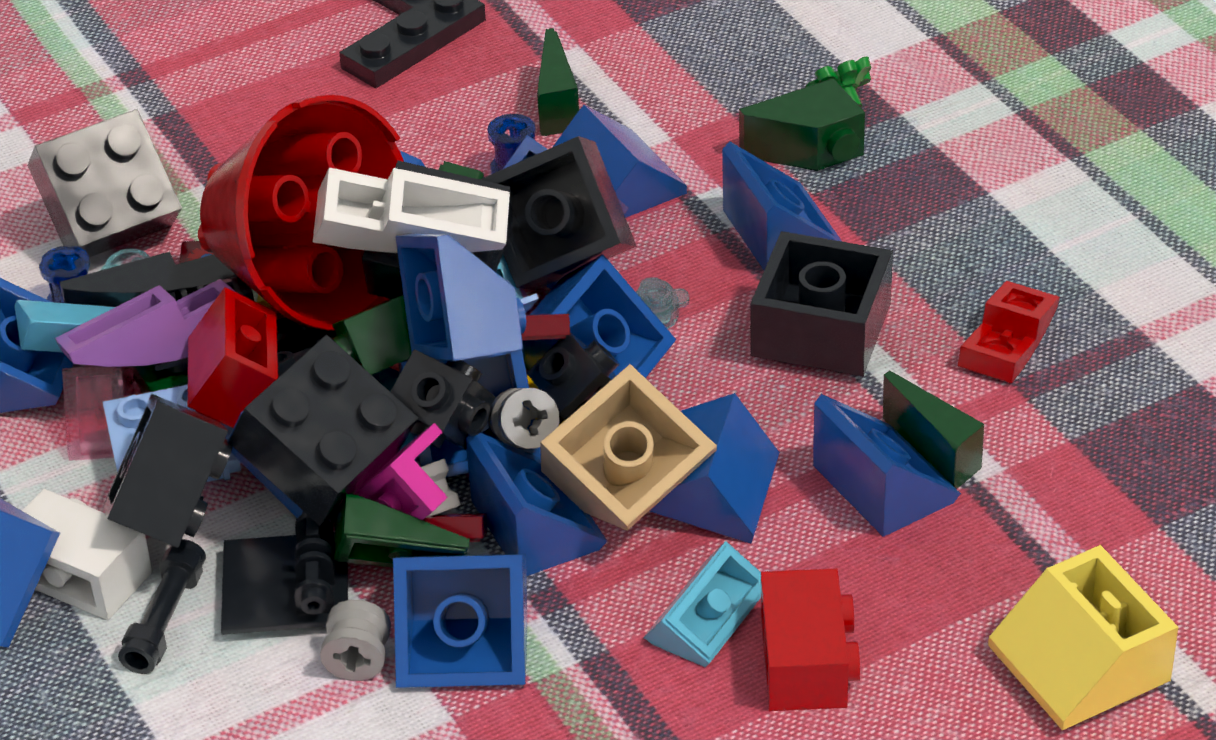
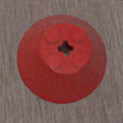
[198,95,404,330]

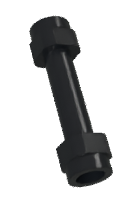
[118,539,206,674]

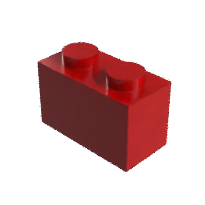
[187,287,278,428]
[761,568,860,711]

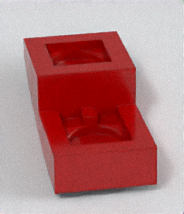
[958,280,1060,383]

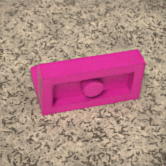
[354,423,448,520]

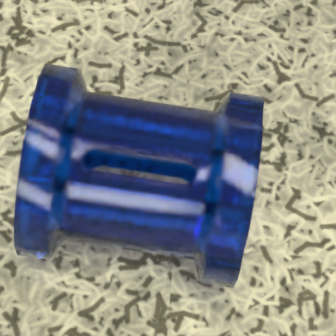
[487,114,536,174]
[39,246,91,303]

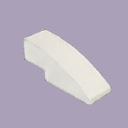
[313,168,510,253]

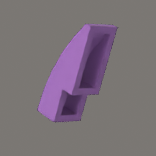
[55,279,234,367]

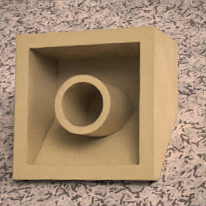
[540,364,717,531]

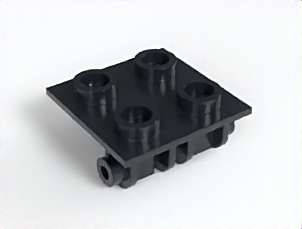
[221,511,348,635]

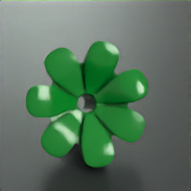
[805,56,871,107]

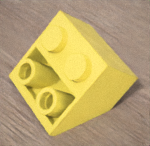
[988,545,1178,731]

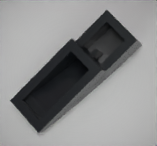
[60,252,242,307]

